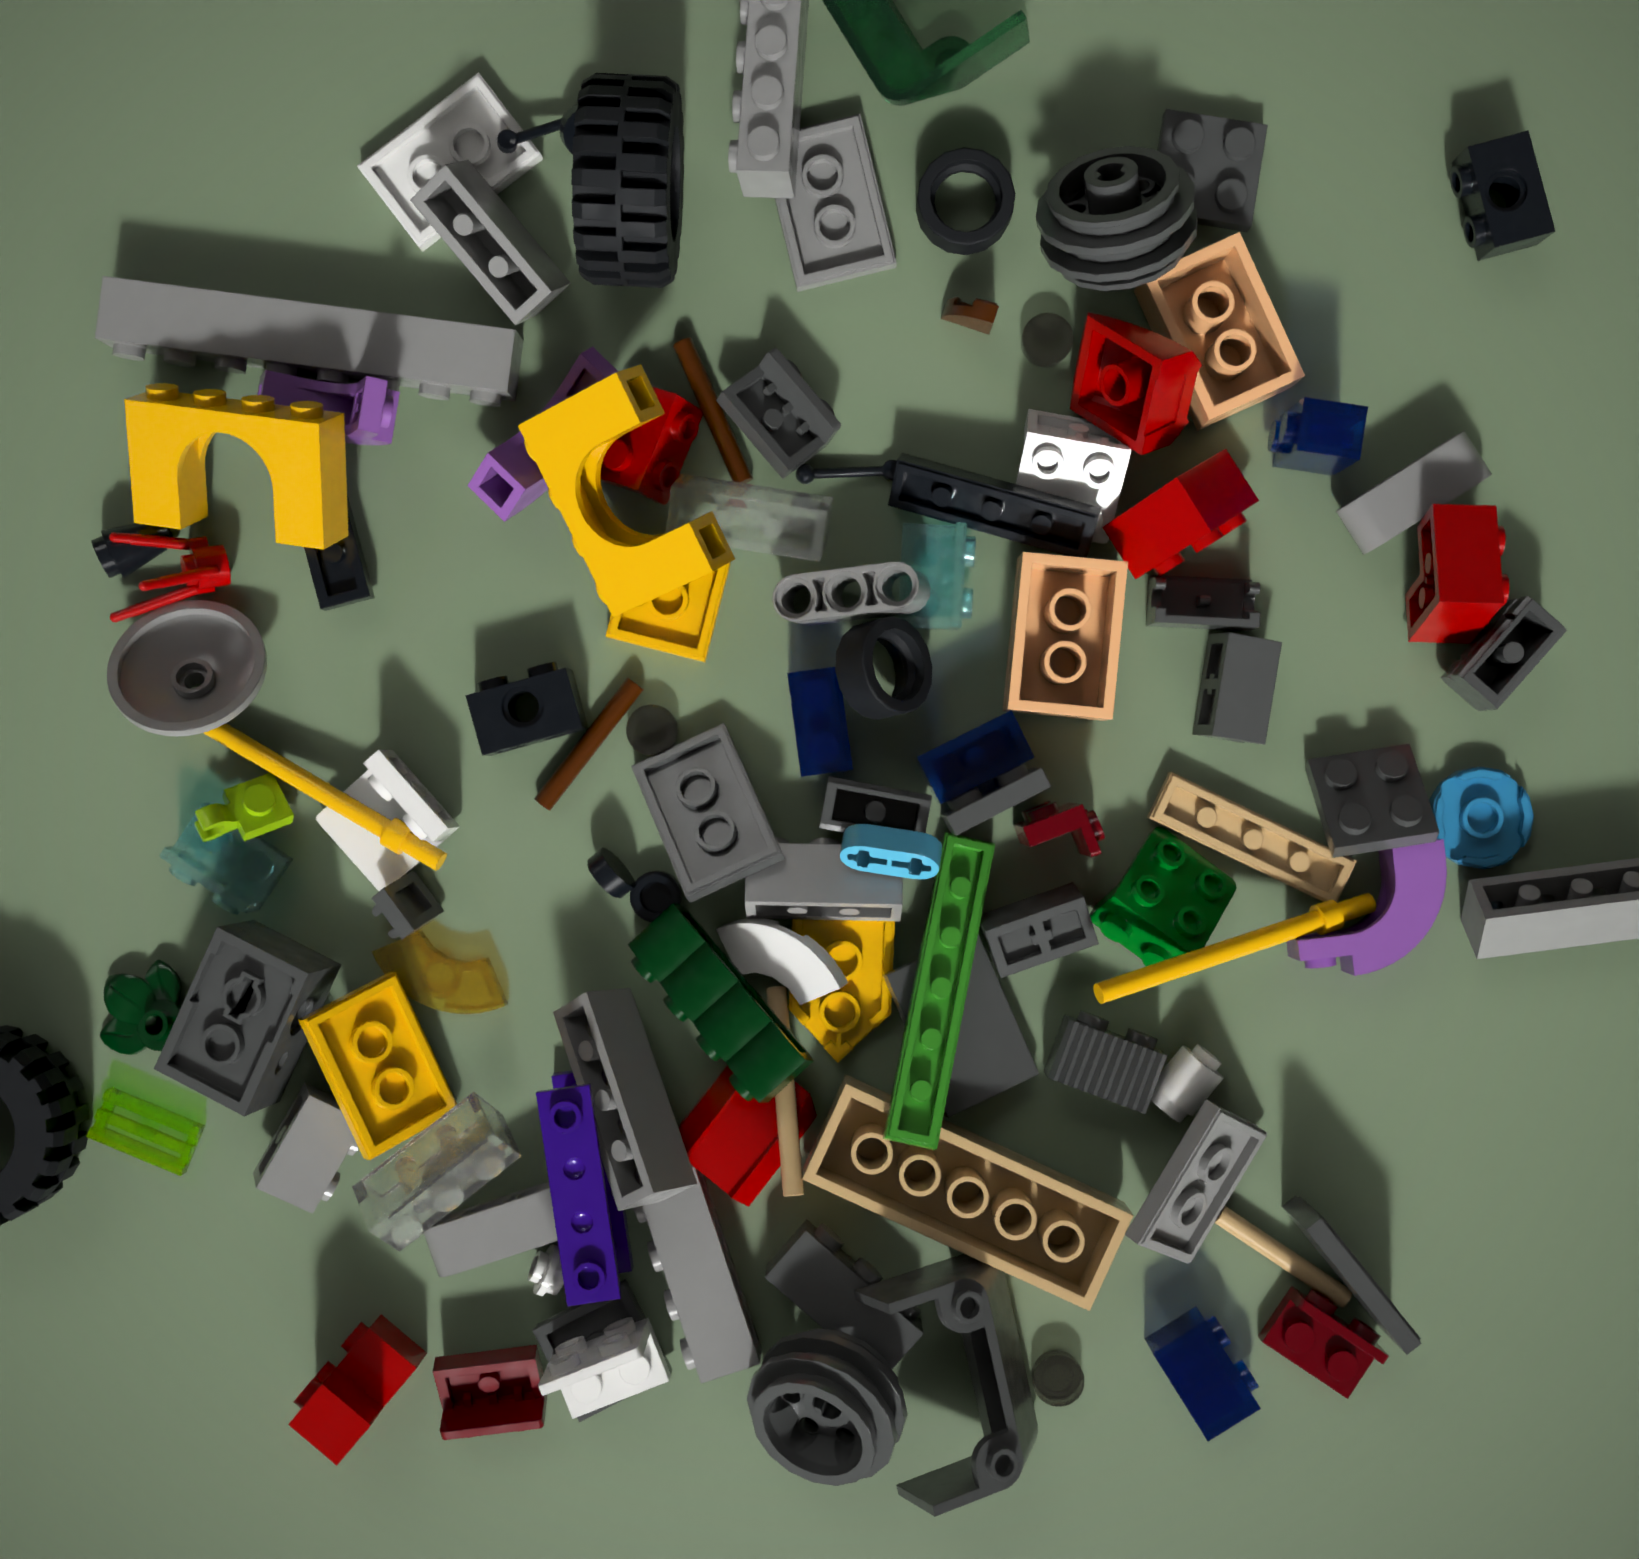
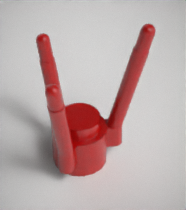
[109,532,231,622]

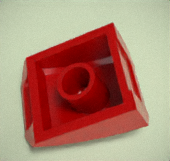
[1069,312,1203,455]
[678,1065,817,1207]

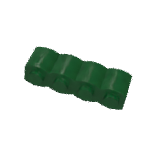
[628,903,814,1103]

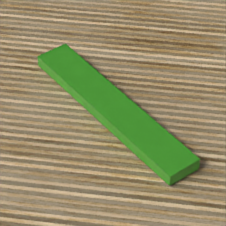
[883,832,995,1150]

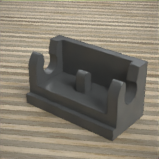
[1146,575,1261,632]
[1192,632,1282,745]
[980,882,1099,978]

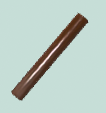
[673,337,753,487]
[534,677,644,811]

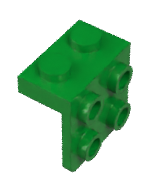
[1090,827,1237,966]

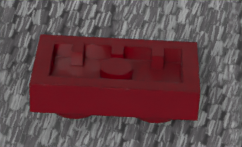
[1258,1286,1389,1399]

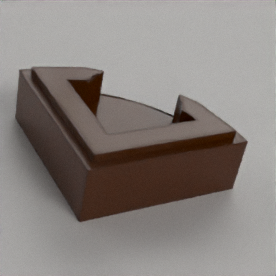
[941,297,999,335]

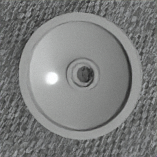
[107,600,267,737]

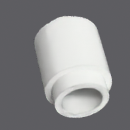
[1151,1044,1224,1123]

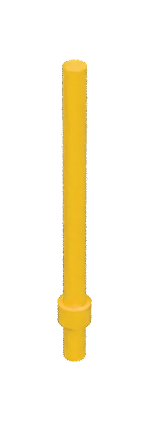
[204,723,447,871]
[1093,893,1376,1004]

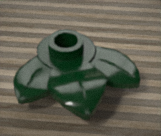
[100,959,182,1055]

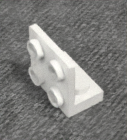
[1016,409,1131,544]
[316,749,460,891]
[538,1317,671,1419]

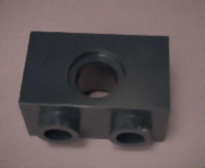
[1450,130,1555,261]
[465,662,589,756]

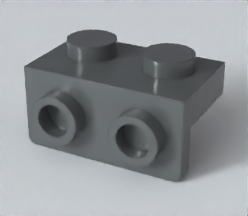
[716,348,841,479]

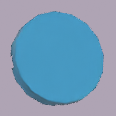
[1429,767,1534,869]

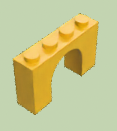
[518,364,735,618]
[124,383,349,550]

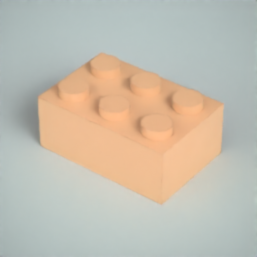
[1134,232,1305,431]
[1002,552,1128,721]

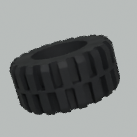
[571,73,684,288]
[0,1025,90,1225]

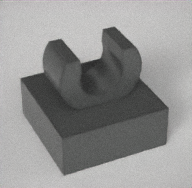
[372,870,444,940]

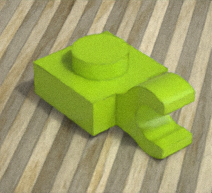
[194,773,294,842]

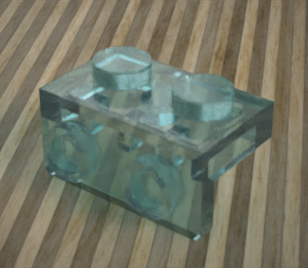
[898,522,976,631]
[159,803,293,915]

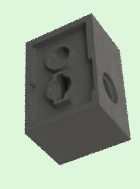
[154,920,342,1116]

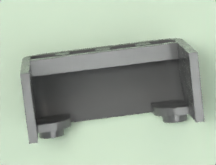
[854,1254,1038,1517]

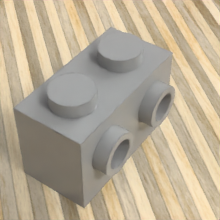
[253,1082,359,1214]

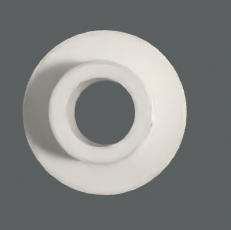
[528,1244,564,1297]

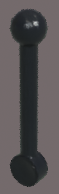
[497,118,562,154]
[795,460,897,484]

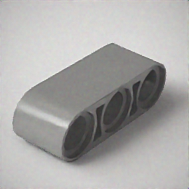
[1336,430,1492,555]
[772,562,931,626]
[422,1182,557,1277]

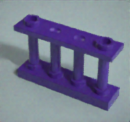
[536,1070,634,1307]

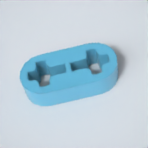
[840,824,942,880]

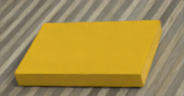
[298,972,459,1160]

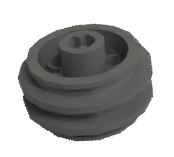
[1036,146,1198,291]
[747,1328,908,1486]

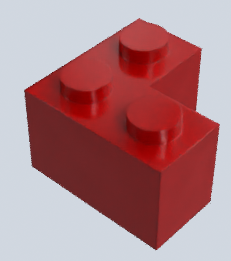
[1102,449,1259,580]
[1405,504,1510,644]
[288,1314,427,1466]

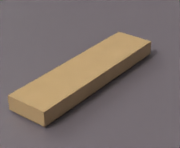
[1147,772,1357,902]

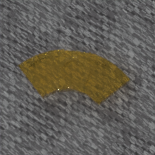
[371,930,508,1014]

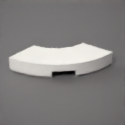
[716,918,848,1005]

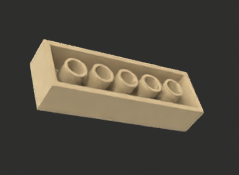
[802,1074,1134,1311]

